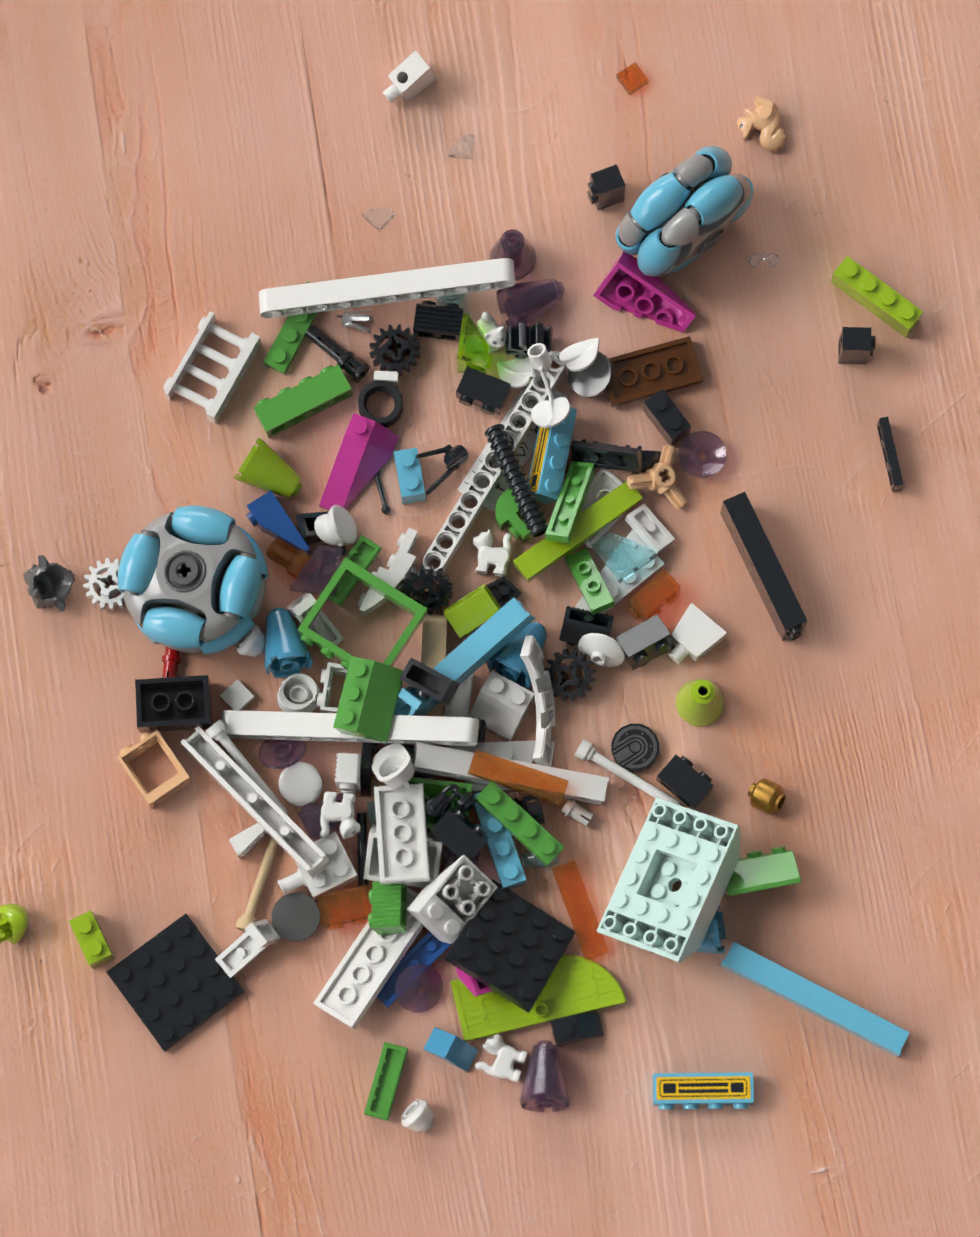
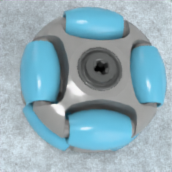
[615,145,753,277]
[118,505,268,655]

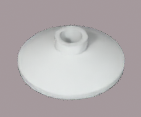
[578,633,625,668]

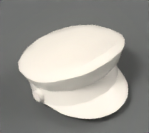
[314,505,357,547]
[277,673,320,713]
[279,762,322,806]

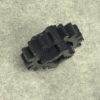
[369,324,421,376]
[401,564,453,615]
[544,649,597,701]

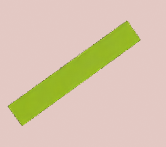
[513,481,643,583]

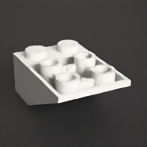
[407,855,497,944]

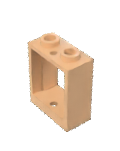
[117,730,192,809]

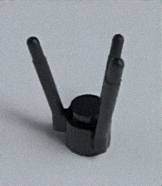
[416,444,469,495]

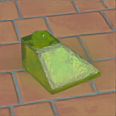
[457,313,493,373]

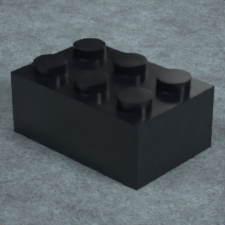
[135,675,213,733]

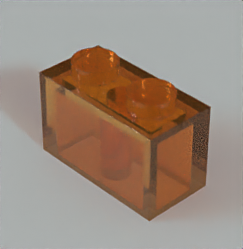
[317,886,371,931]

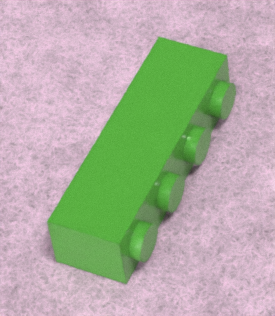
[253,364,353,438]

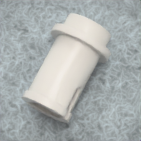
[561,799,594,827]

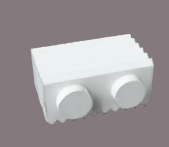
[334,753,361,795]

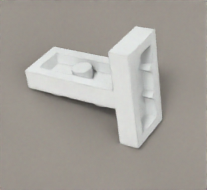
[286,593,344,649]
[215,919,282,978]

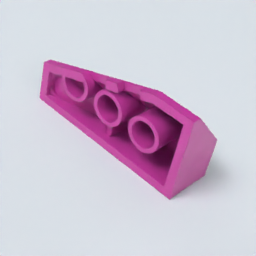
[593,251,697,332]
[319,413,399,510]

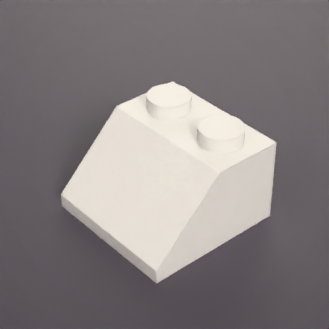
[469,671,534,741]

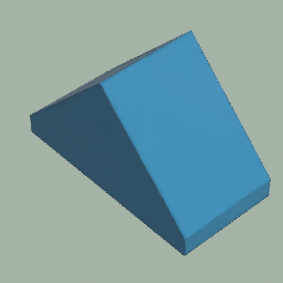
[423,1027,479,1072]

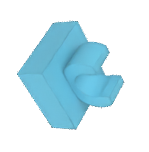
[398,686,431,716]

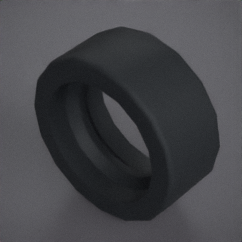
[358,381,403,428]

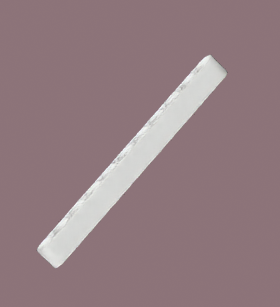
[259,258,515,318]
[423,351,566,574]
[221,710,479,746]

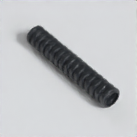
[484,424,548,537]

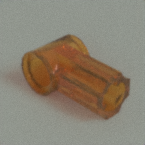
[265,538,317,582]

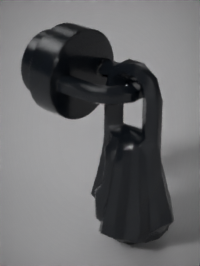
[425,783,476,817]

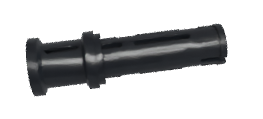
[305,324,370,383]

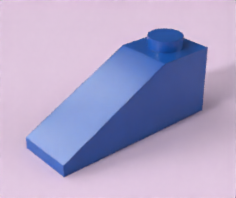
[246,490,311,557]

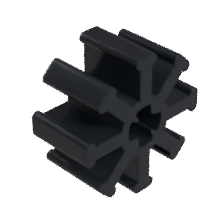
[505,322,553,359]

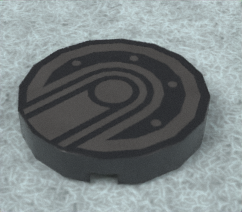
[611,723,659,772]

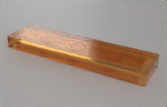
[467,749,568,805]
[552,860,609,960]

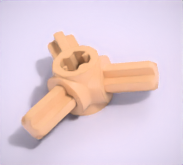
[627,445,687,509]

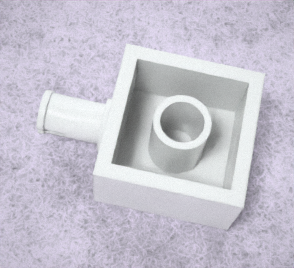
[278,831,358,901]

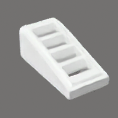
[229,823,267,859]

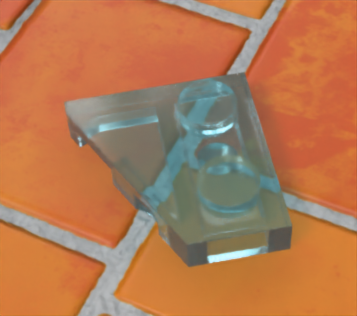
[591,532,657,583]

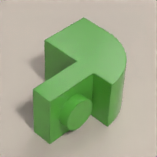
[495,489,531,543]

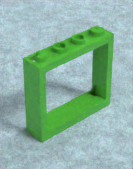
[298,557,428,670]

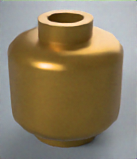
[748,778,786,814]

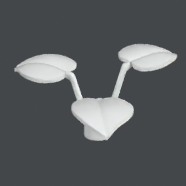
[497,338,600,428]

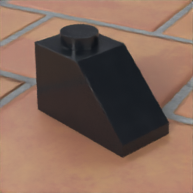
[550,1011,604,1047]

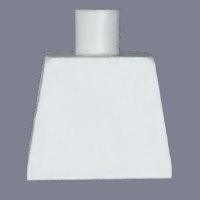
[382,50,437,103]
[668,603,727,664]

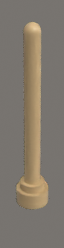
[235,837,278,932]

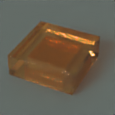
[616,62,649,95]

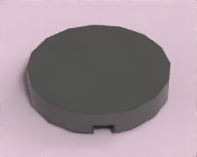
[568,351,614,398]
[272,893,320,942]

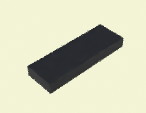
[877,416,904,492]

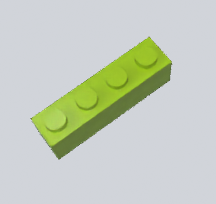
[831,256,923,338]

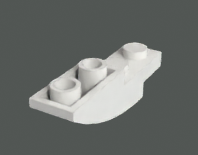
[357,528,418,616]

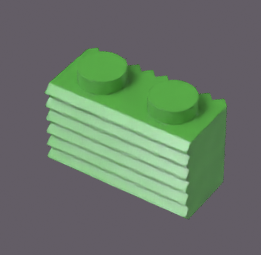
[368,881,407,935]

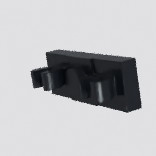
[570,439,643,473]

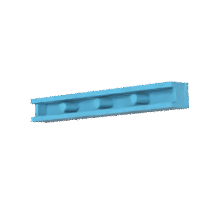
[383,597,535,745]
[720,942,910,1057]

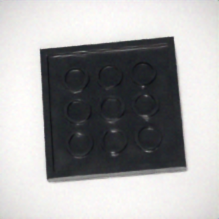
[444,879,576,1013]
[106,913,245,1052]

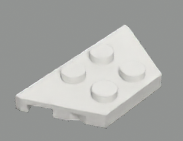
[447,741,536,793]

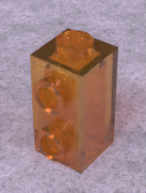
[628,569,681,622]

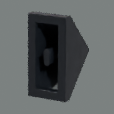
[296,511,329,545]

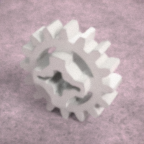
[83,558,124,611]

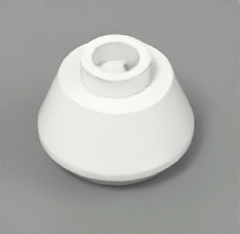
[236,625,266,657]
[401,1099,433,1132]

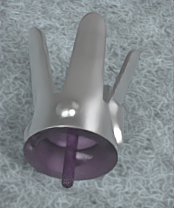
[337,309,373,333]

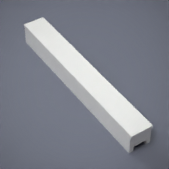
[181,726,331,879]
[413,742,609,805]

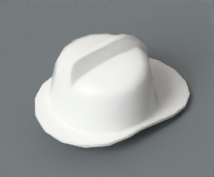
[371,743,415,788]

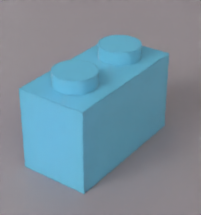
[393,448,426,505]

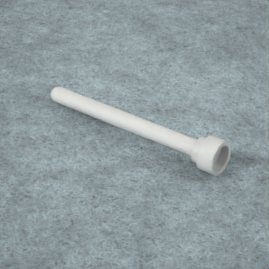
[205,719,288,815]
[574,739,680,805]

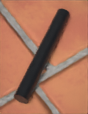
[357,812,368,886]

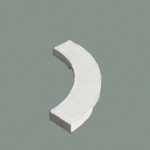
[520,635,555,767]

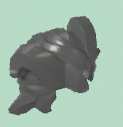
[23,555,75,612]

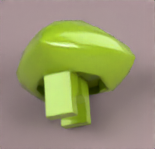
[0,904,28,944]

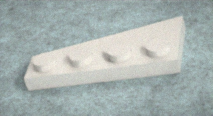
[575,529,664,615]

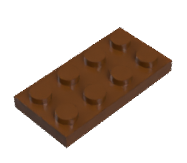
[607,336,703,407]

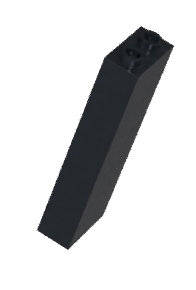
[720,492,808,641]

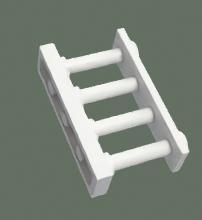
[163,311,262,424]

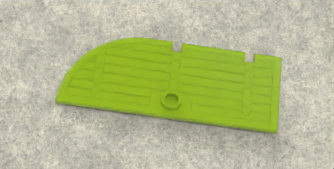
[450,955,627,1042]

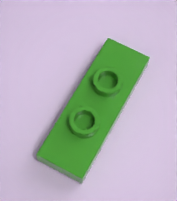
[320,535,382,608]
[564,548,615,615]
[364,1042,408,1121]

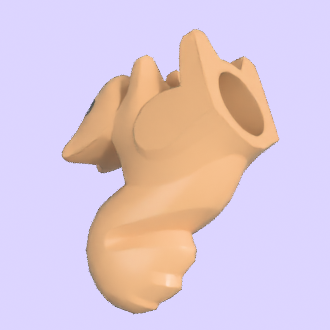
[737,96,786,151]

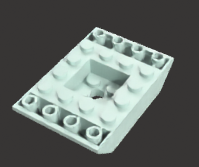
[596,798,740,963]

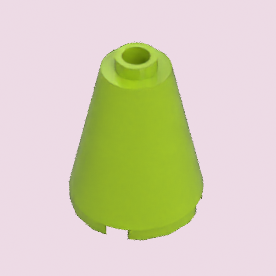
[234,438,303,498]
[676,679,724,727]

